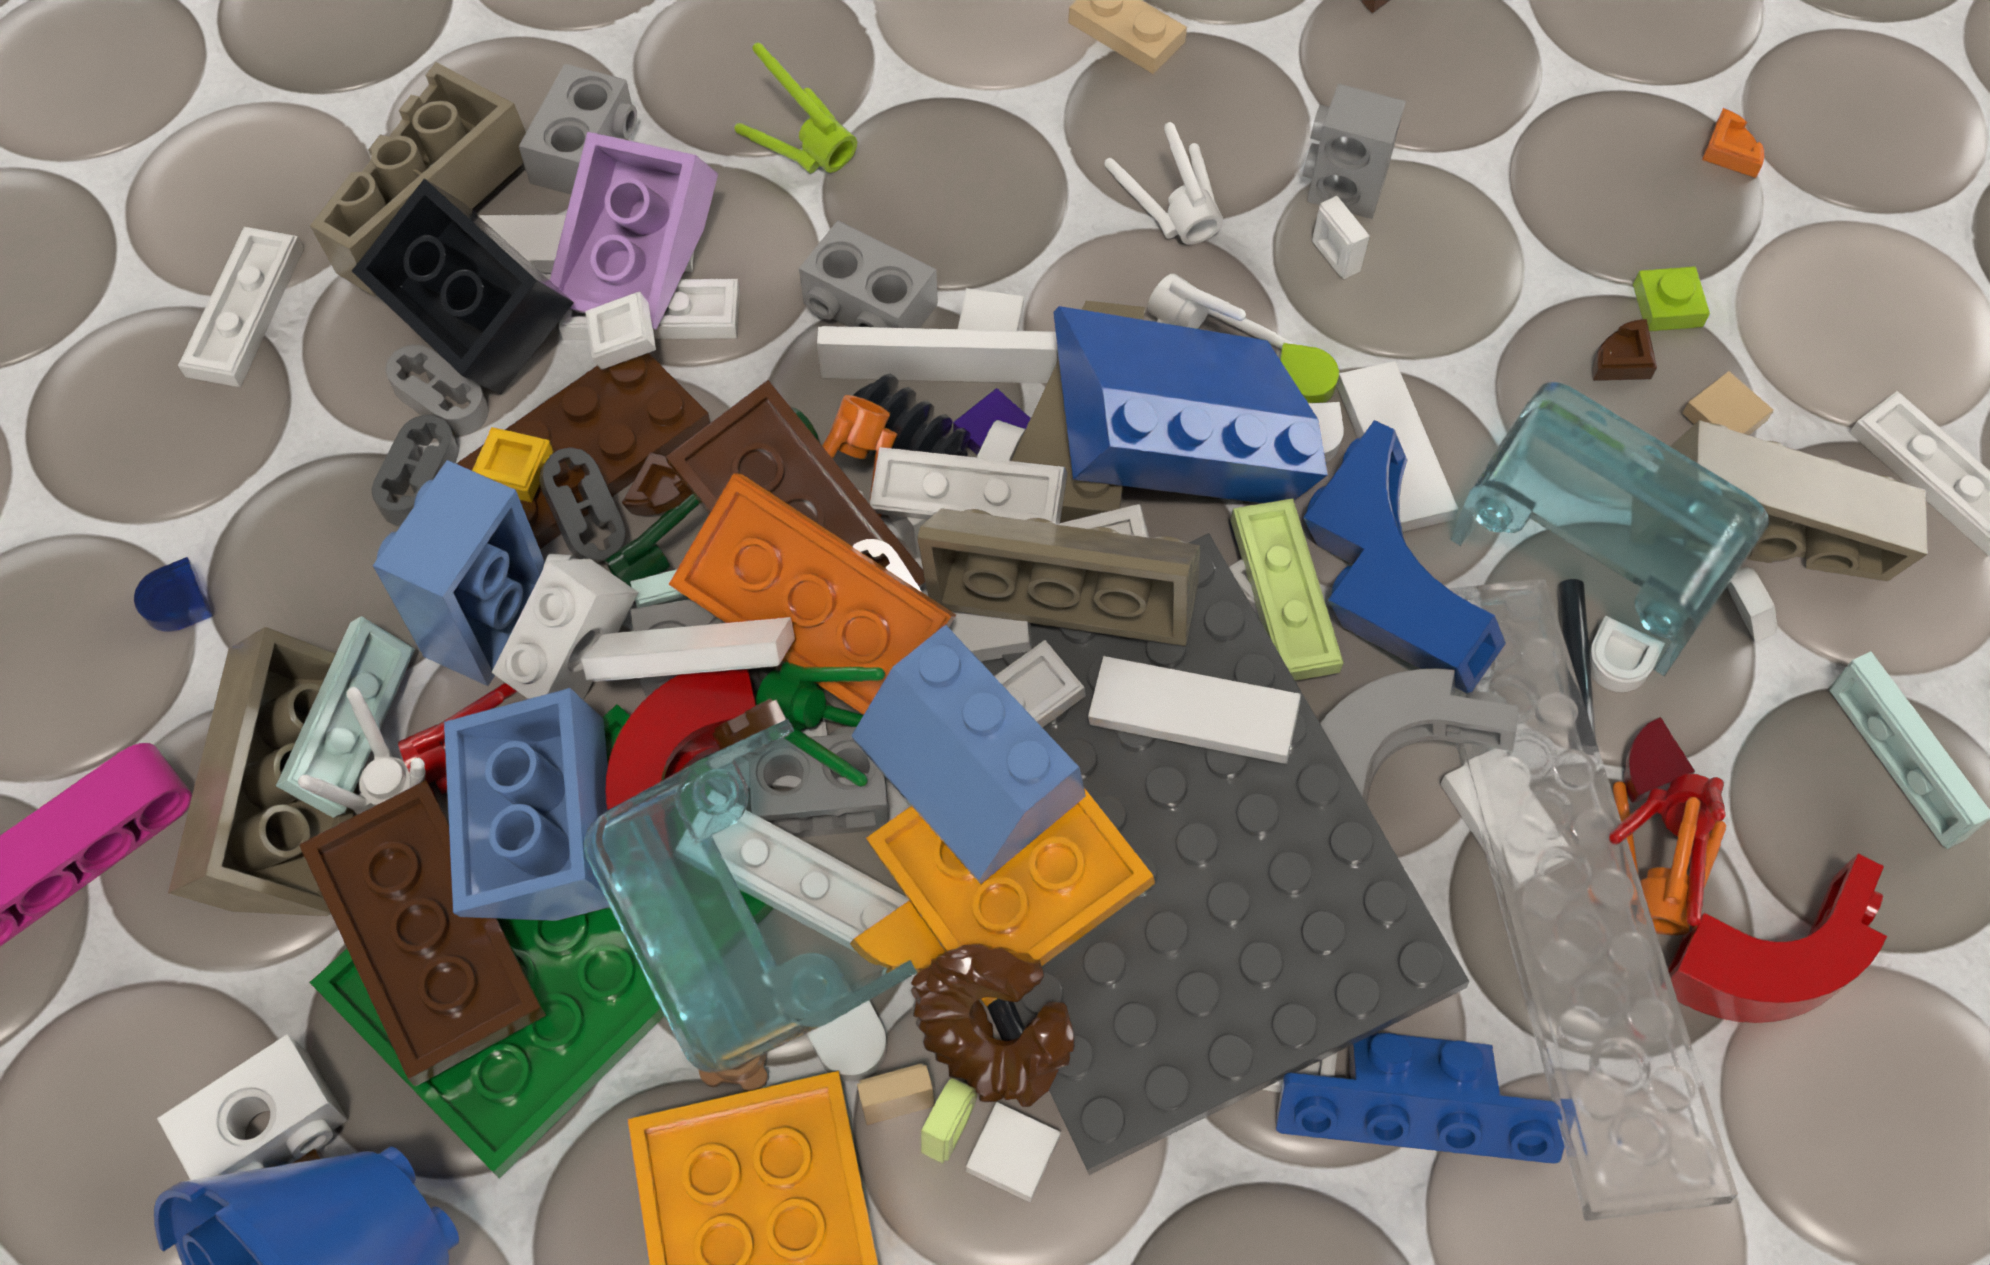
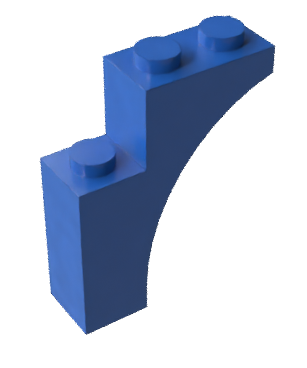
[1303,420,1506,694]

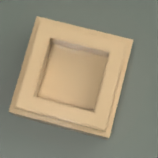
[1682,371,1774,435]
[857,1063,934,1125]

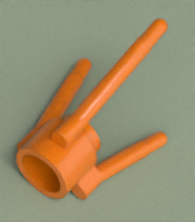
[822,395,897,518]
[1613,781,1726,936]

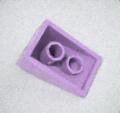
[550,132,718,330]

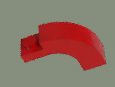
[605,669,762,891]
[1658,853,1888,1023]

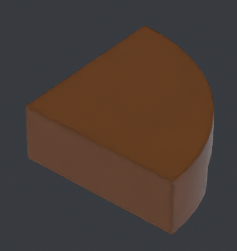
[1592,319,1657,381]
[622,452,692,516]
[712,698,787,755]

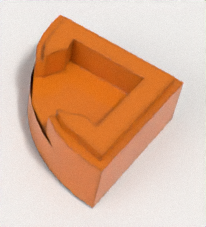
[1702,108,1764,178]

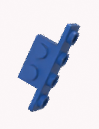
[1276,1032,1573,1164]

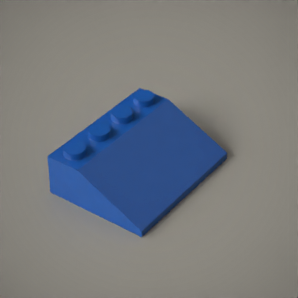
[1053,306,1328,503]

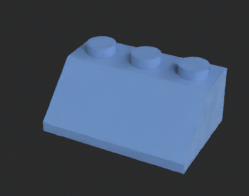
[851,625,1086,884]
[444,688,620,921]

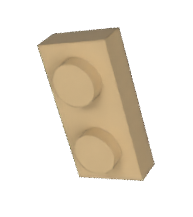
[1068,0,1187,74]

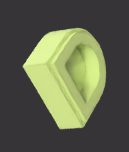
[921,1078,977,1164]

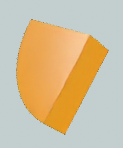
[850,901,945,972]

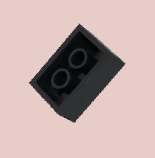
[352,178,574,394]

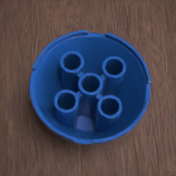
[154,1147,459,1265]

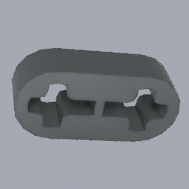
[371,415,459,526]
[539,447,626,563]

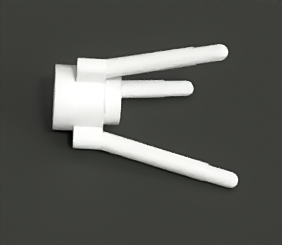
[1104,122,1223,245]
[1147,274,1294,349]
[298,687,426,815]

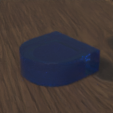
[134,557,213,632]

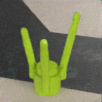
[734,42,858,174]

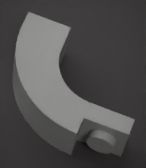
[1320,669,1519,804]

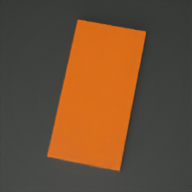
[668,473,956,715]

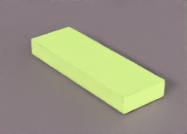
[1230,498,1344,681]

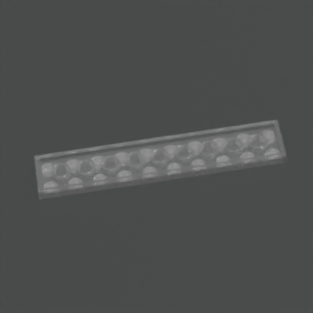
[1448,578,1738,1221]

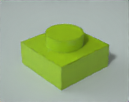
[1633,266,1710,331]

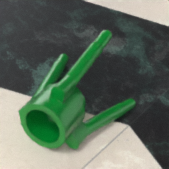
[756,662,885,787]

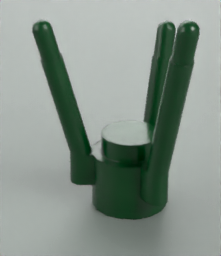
[604,494,700,587]

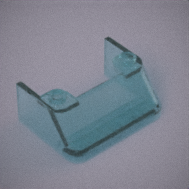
[1450,382,1769,677]
[584,719,917,1073]

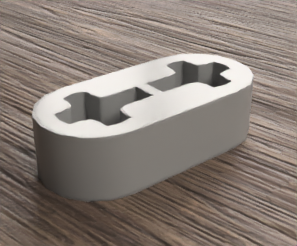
[385,344,489,436]

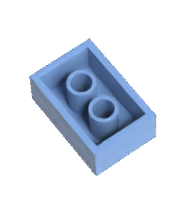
[373,460,545,686]

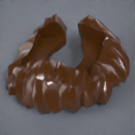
[911,944,1075,1107]

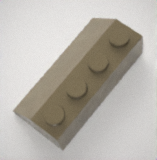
[917,508,1200,646]
[168,627,362,916]

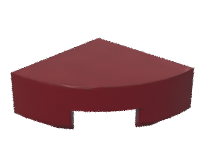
[1624,717,1695,804]

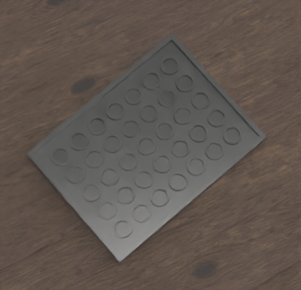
[981,533,1469,1175]

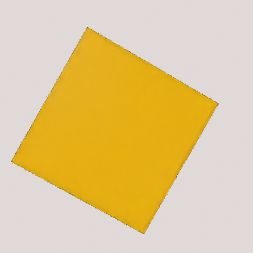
[472,427,553,503]

